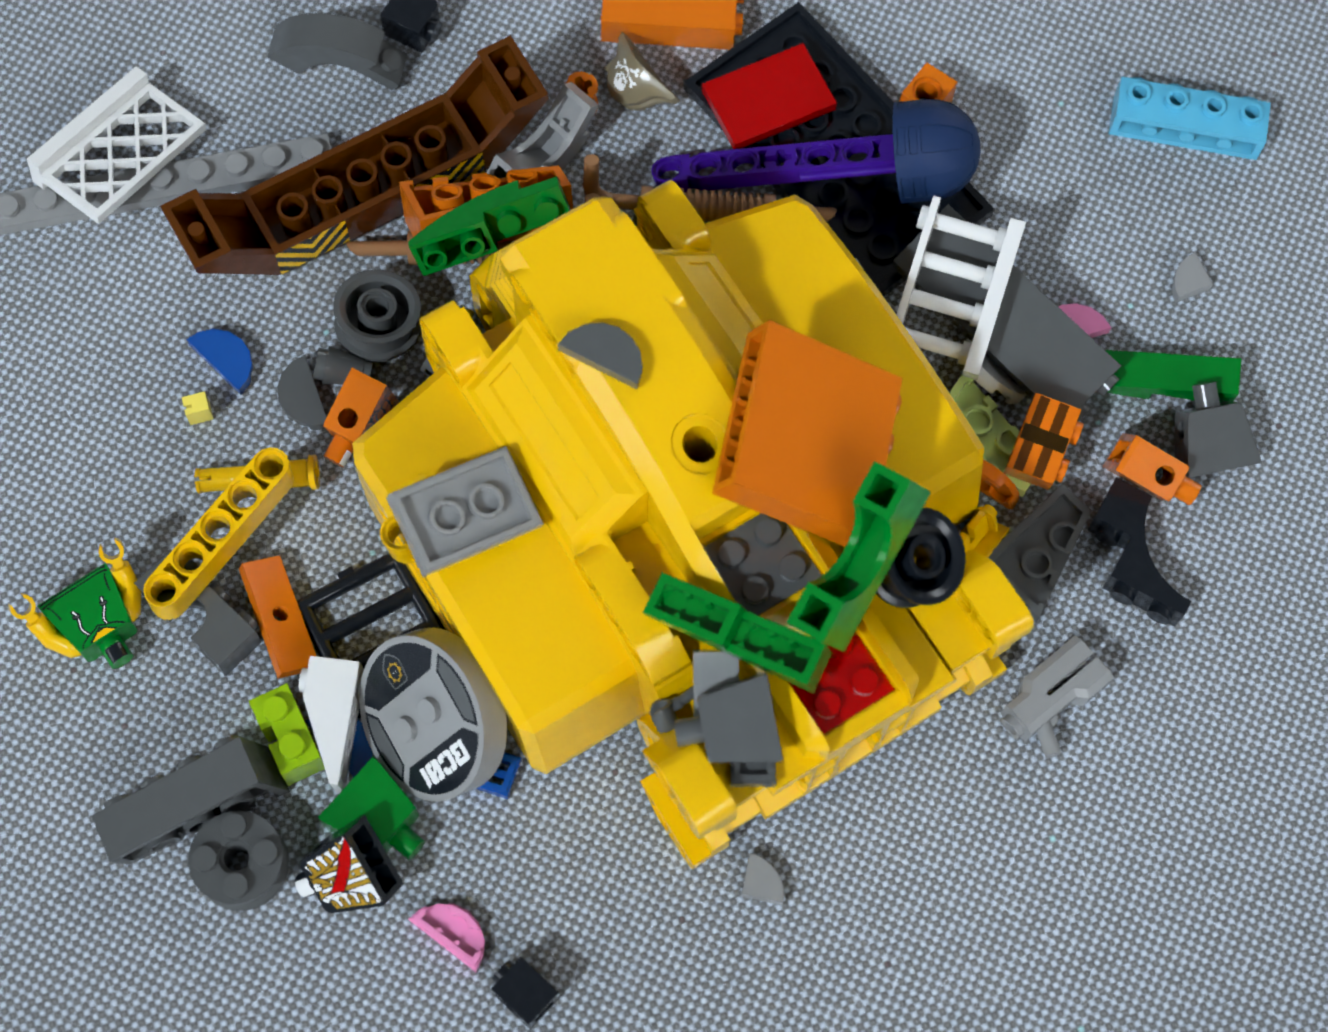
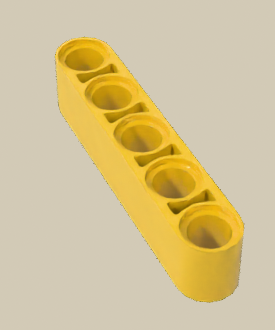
[143,447,294,620]

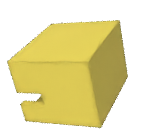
[181,391,214,425]

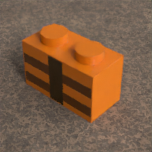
[1004,393,1084,490]

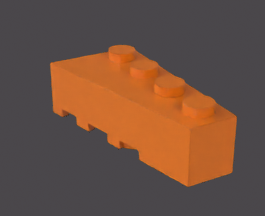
[399,165,573,243]

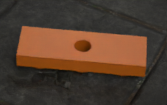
[239,555,316,679]

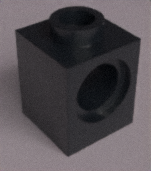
[491,957,560,1030]

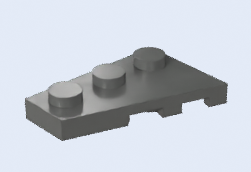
[988,483,1092,622]

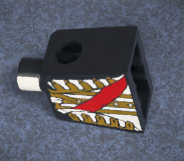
[295,814,404,913]

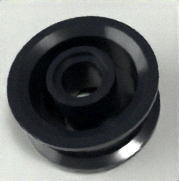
[876,507,966,608]

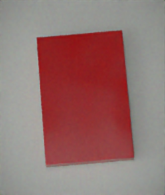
[702,43,837,149]

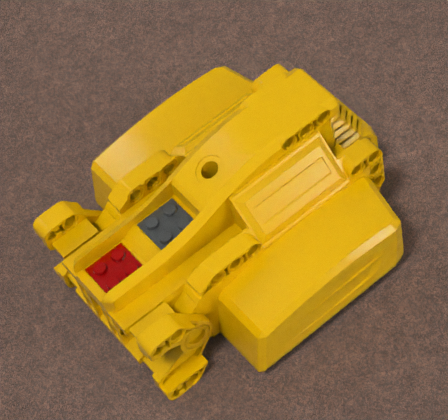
[352,180,1034,869]

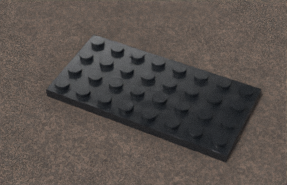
[684,2,994,297]

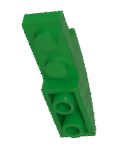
[408,176,570,276]

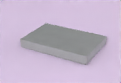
[386,446,544,577]

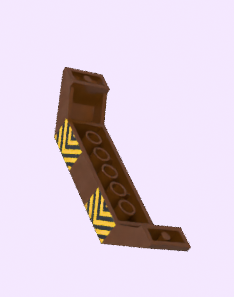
[160,35,549,275]

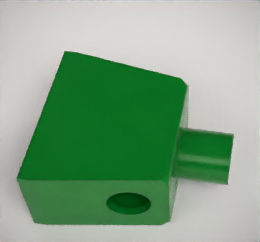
[318,757,425,861]

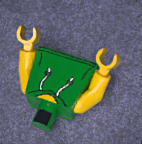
[8,537,142,669]

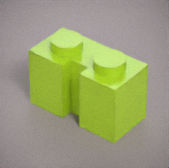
[249,683,325,786]

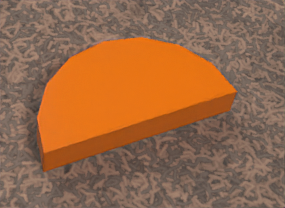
[980,460,1019,510]

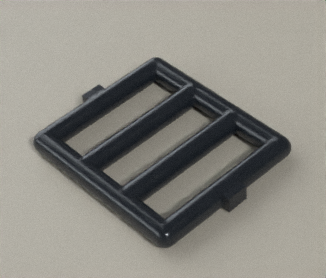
[297,553,446,718]

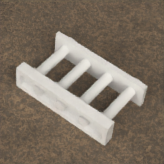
[896,196,1026,380]

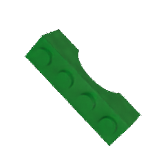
[787,461,931,652]

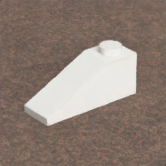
[299,656,364,793]

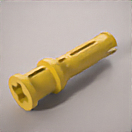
[194,454,320,494]

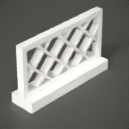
[27,66,206,224]

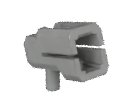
[1001,635,1114,758]

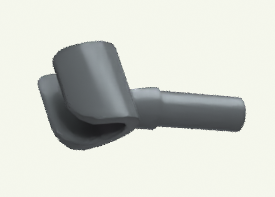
[650,686,693,733]

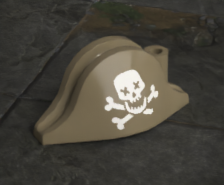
[604,31,681,111]

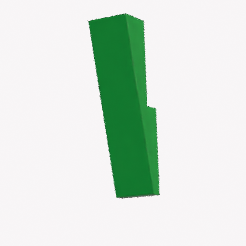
[1105,350,1242,402]
[643,572,832,694]

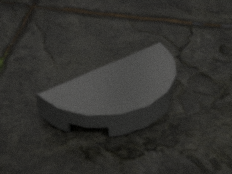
[558,323,643,390]
[277,355,327,430]

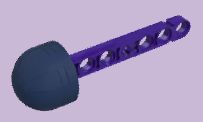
[651,99,981,204]

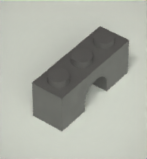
[134,550,261,676]

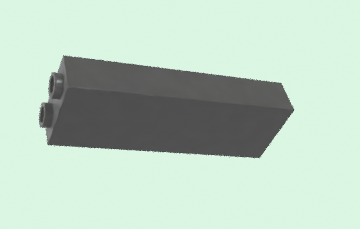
[893,204,1121,421]

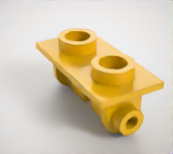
[959,504,1010,558]

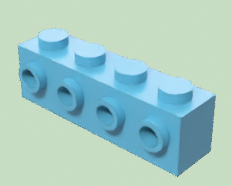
[1108,77,1271,160]

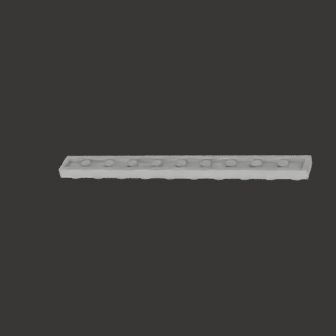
[0,133,331,235]

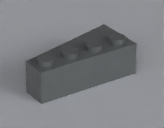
[91,735,290,865]

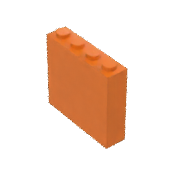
[601,0,744,50]
[712,320,903,547]

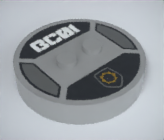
[359,628,507,802]

